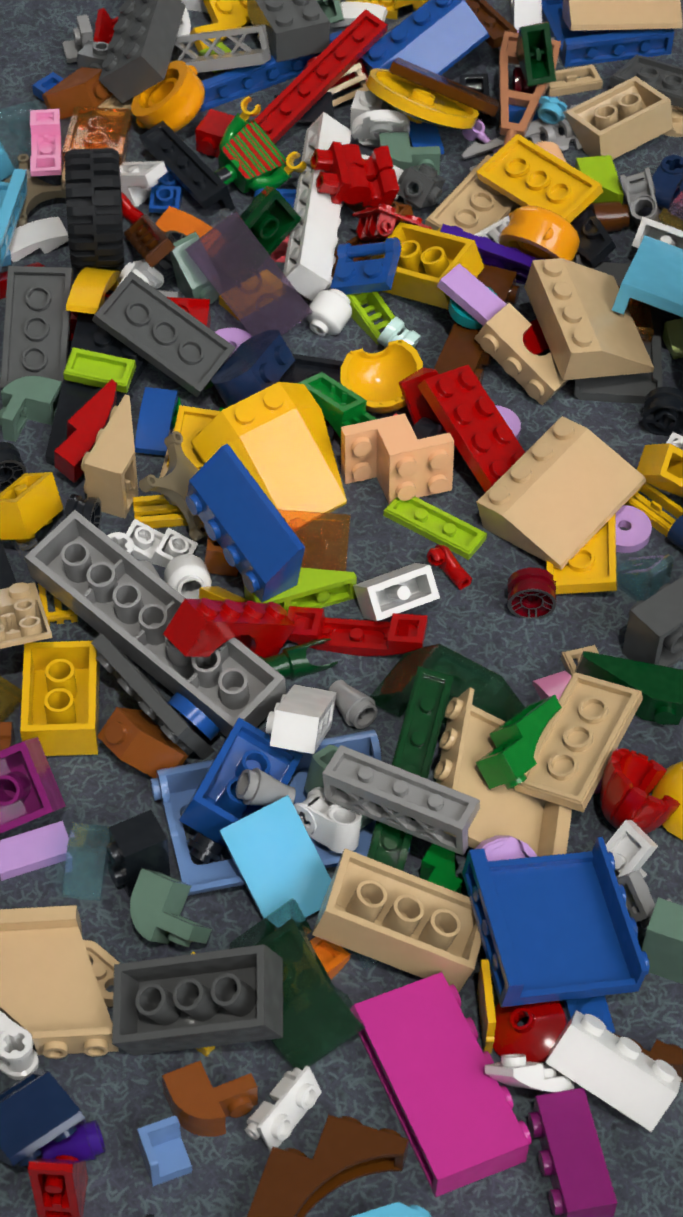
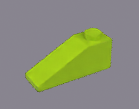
[244,567,357,616]

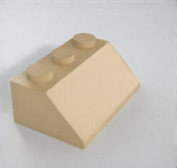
[565,76,673,160]

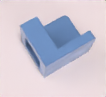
[137,1116,192,1186]

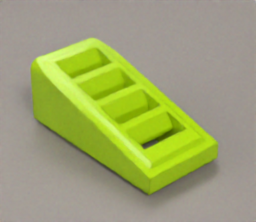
[346,292,395,345]

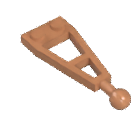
[496,31,561,153]

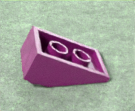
[0,737,66,834]

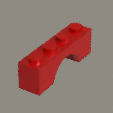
[163,598,296,658]

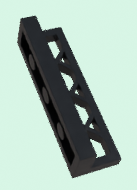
[139,121,235,213]

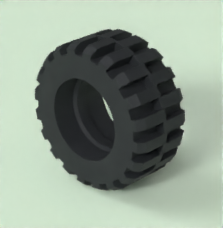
[65,148,124,269]

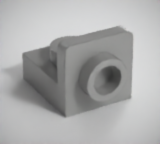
[62,15,93,63]
[617,870,672,927]

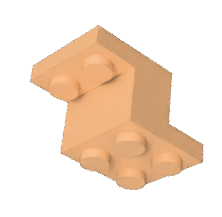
[341,413,454,504]

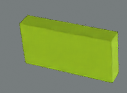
[63,347,136,393]

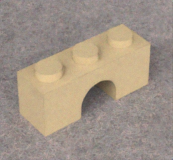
[474,303,569,405]

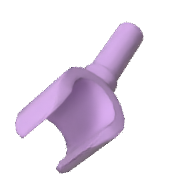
[462,120,499,153]

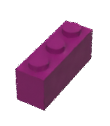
[528,1088,617,1217]

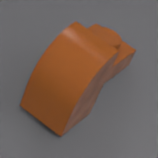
[162,1060,258,1137]

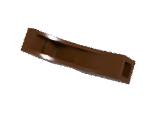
[247,1115,409,1217]

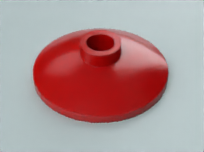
[493,1001,567,1063]

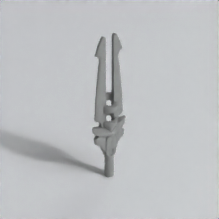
[461,104,582,173]

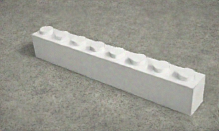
[282,112,352,301]

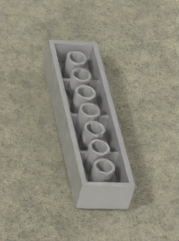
[25,510,287,737]

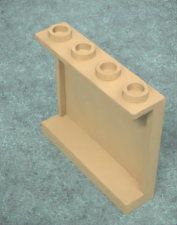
[434,687,572,857]

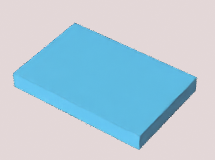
[219,795,331,935]

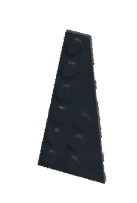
[45,296,149,466]

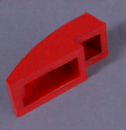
[54,379,117,483]

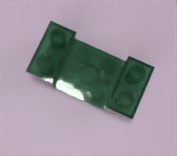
[370,644,525,725]
[230,898,365,1070]

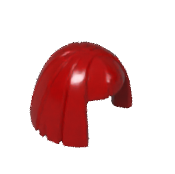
[600,748,680,834]

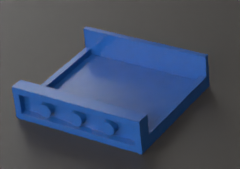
[542,0,675,67]
[462,837,649,1007]

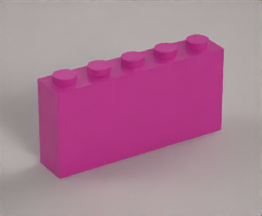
[353,972,532,1197]

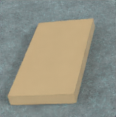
[425,155,518,235]
[514,672,643,813]

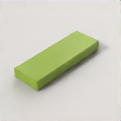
[383,496,487,560]

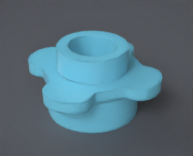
[537,96,567,124]

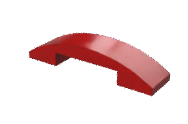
[287,606,428,656]

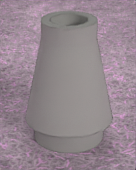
[328,680,378,729]
[236,768,296,806]

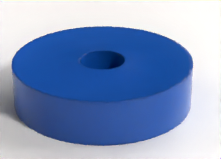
[167,692,220,742]

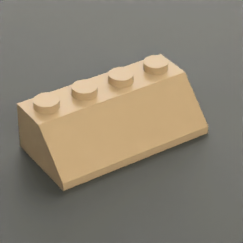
[562,0,683,31]
[312,849,482,992]

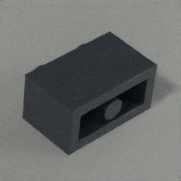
[106,810,170,897]

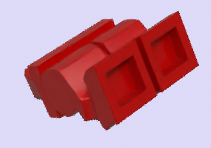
[310,142,400,208]

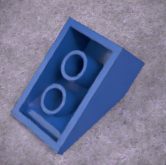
[179,717,303,848]

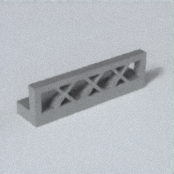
[169,24,271,73]
[322,745,480,855]

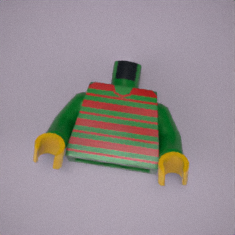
[214,97,307,193]

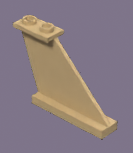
[0,905,119,1059]

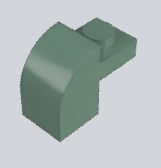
[378,132,441,175]
[0,376,62,442]
[130,868,212,947]

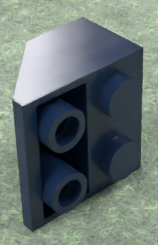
[0,1069,85,1167]

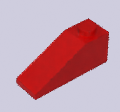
[28,1155,88,1217]

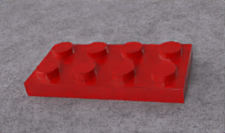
[417,364,525,493]

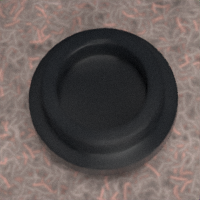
[187,831,224,864]

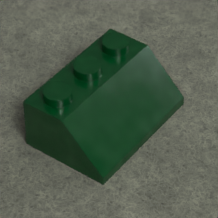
[208,186,302,285]

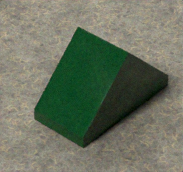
[516,22,556,87]

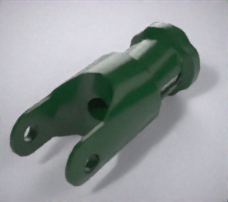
[259,638,338,680]

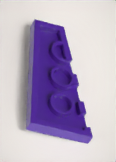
[440,224,544,285]

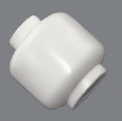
[306,289,352,336]
[164,554,212,599]

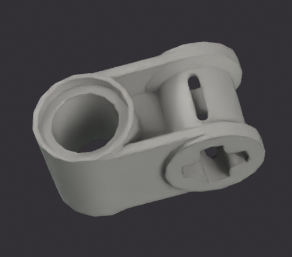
[620,167,660,227]

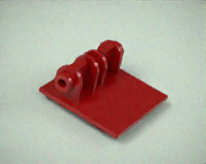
[352,204,432,241]

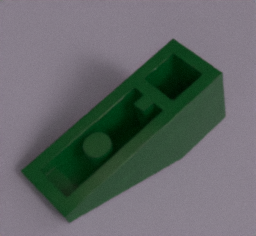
[574,651,683,725]

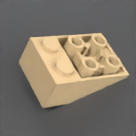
[81,394,139,519]
[0,582,53,649]

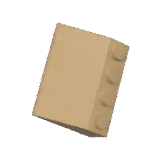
[524,258,654,380]
[477,416,646,570]

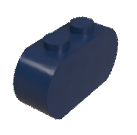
[211,329,295,408]

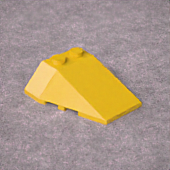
[191,382,347,531]

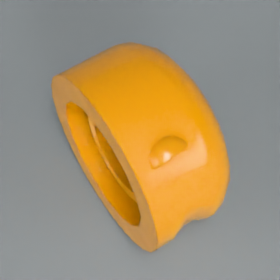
[131,60,205,132]
[498,206,580,262]

